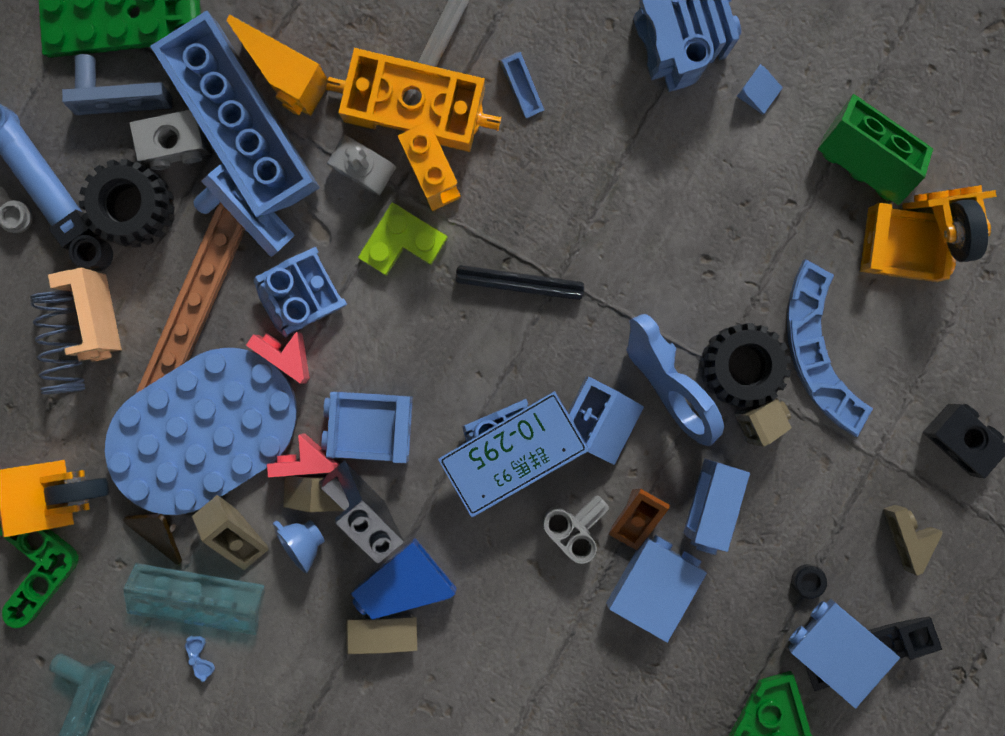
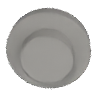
[0,200,33,234]

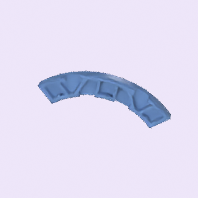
[787,259,873,437]

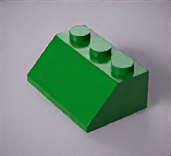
[817,94,933,205]

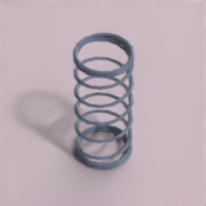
[30,291,85,394]

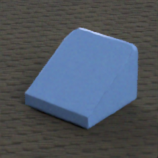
[737,64,783,115]

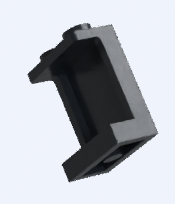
[319,461,404,563]

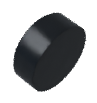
[791,564,827,599]

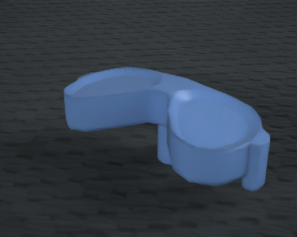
[185,636,215,682]

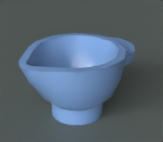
[273,520,325,573]

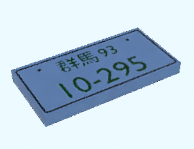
[438,391,589,517]

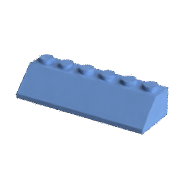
[150,11,320,218]

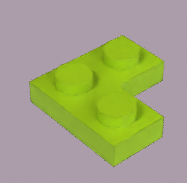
[358,202,448,276]

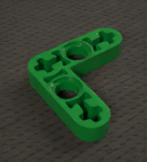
[0,521,79,628]

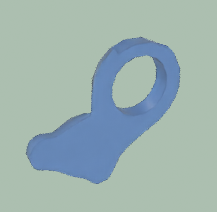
[626,314,724,446]

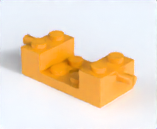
[326,48,502,152]

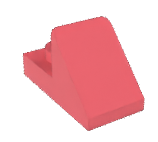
[246,332,310,384]
[267,434,339,477]

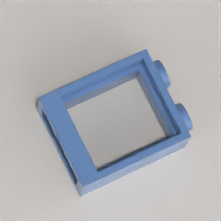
[683,458,750,555]

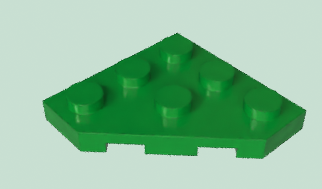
[729,671,812,736]

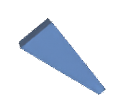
[499,52,544,118]

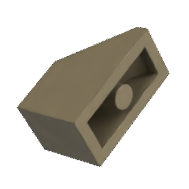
[735,398,791,447]
[192,495,269,570]

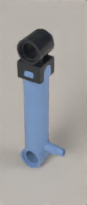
[0,104,113,271]

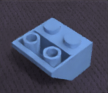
[568,376,644,465]

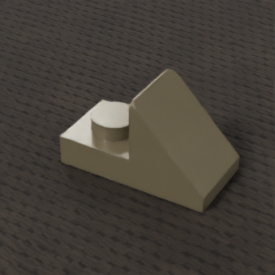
[883,505,943,576]

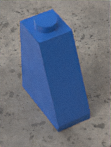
[351,538,457,620]

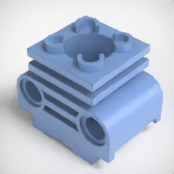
[633,0,741,92]

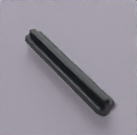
[455,265,584,300]

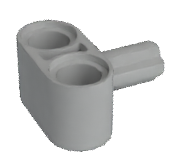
[327,135,397,196]
[542,495,609,564]

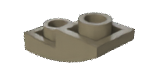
[346,616,417,654]

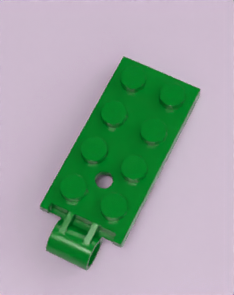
[39,0,201,58]

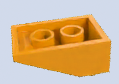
[226,14,329,116]

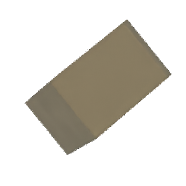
[283,475,344,512]

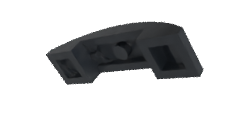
[805,617,943,692]

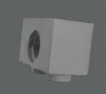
[129,110,211,170]

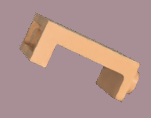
[48,267,122,362]

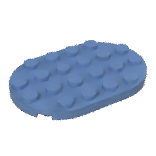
[105,347,297,515]

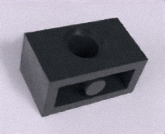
[922,404,1005,479]

